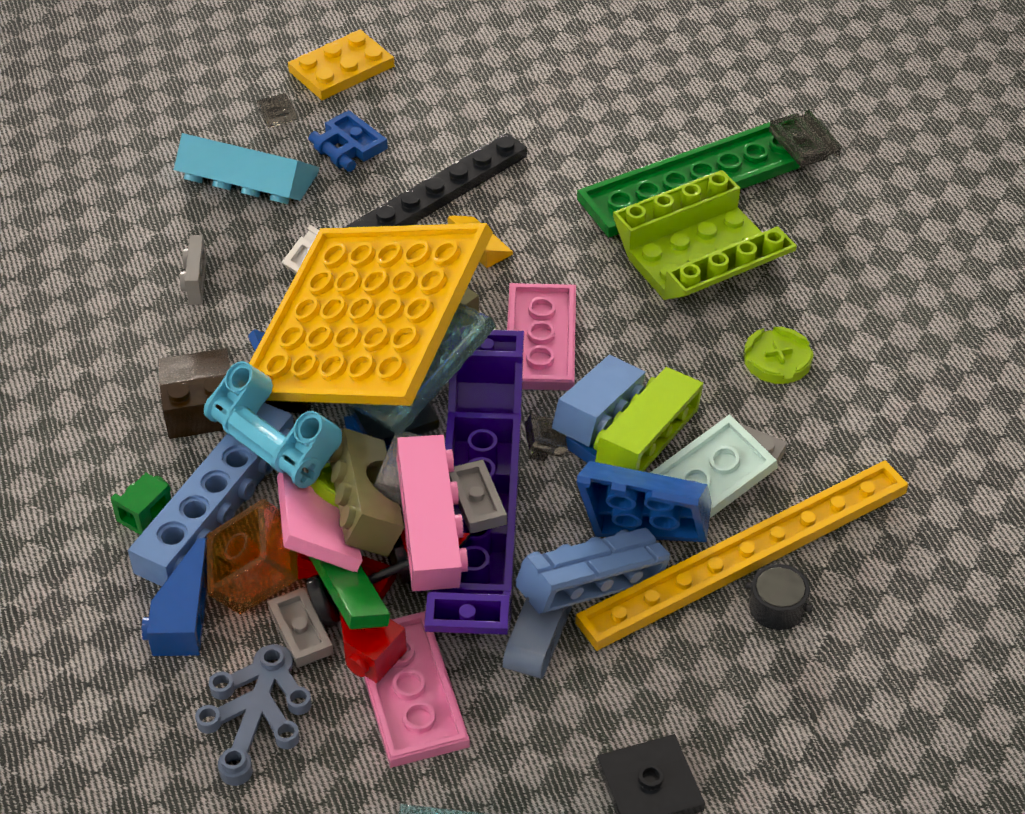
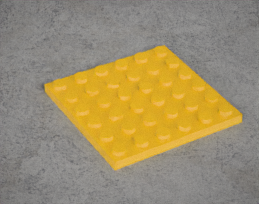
[249,223,493,406]

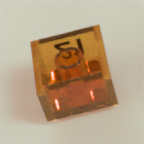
[206,498,298,614]

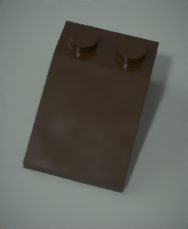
[158,348,230,439]

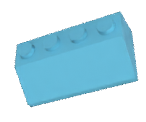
[174,133,320,204]

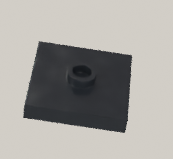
[597,734,705,814]

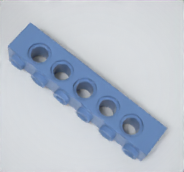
[128,403,294,586]

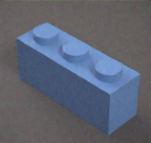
[552,355,646,447]

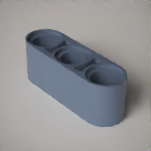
[503,597,572,679]

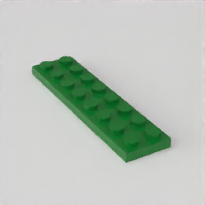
[577,115,825,238]

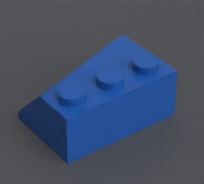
[576,461,712,542]

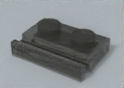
[769,110,842,167]

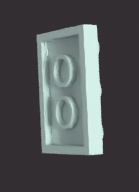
[650,414,778,518]

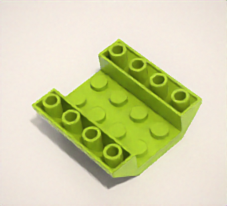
[613,170,797,300]

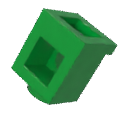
[110,472,172,535]

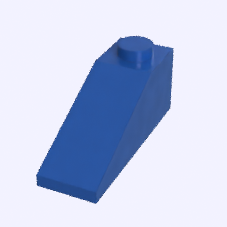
[142,538,211,656]

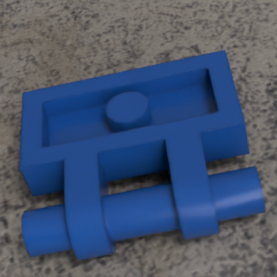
[308,110,388,172]

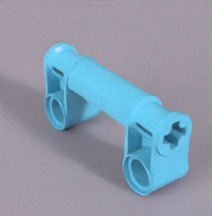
[204,361,342,488]

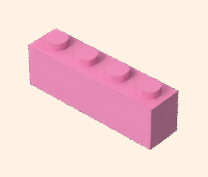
[396,435,468,592]

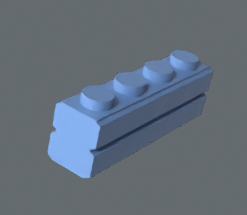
[515,528,670,614]

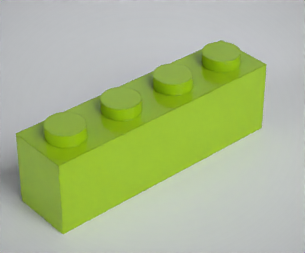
[594,367,704,472]

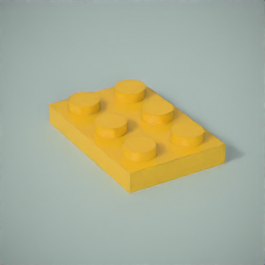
[288,29,395,100]

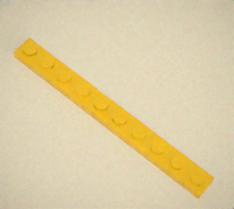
[575,460,908,651]

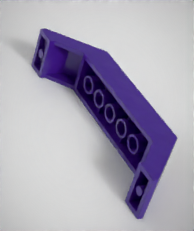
[424,329,524,635]

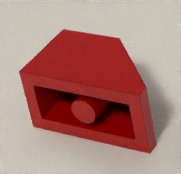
[340,613,407,683]

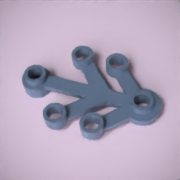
[195,644,312,786]

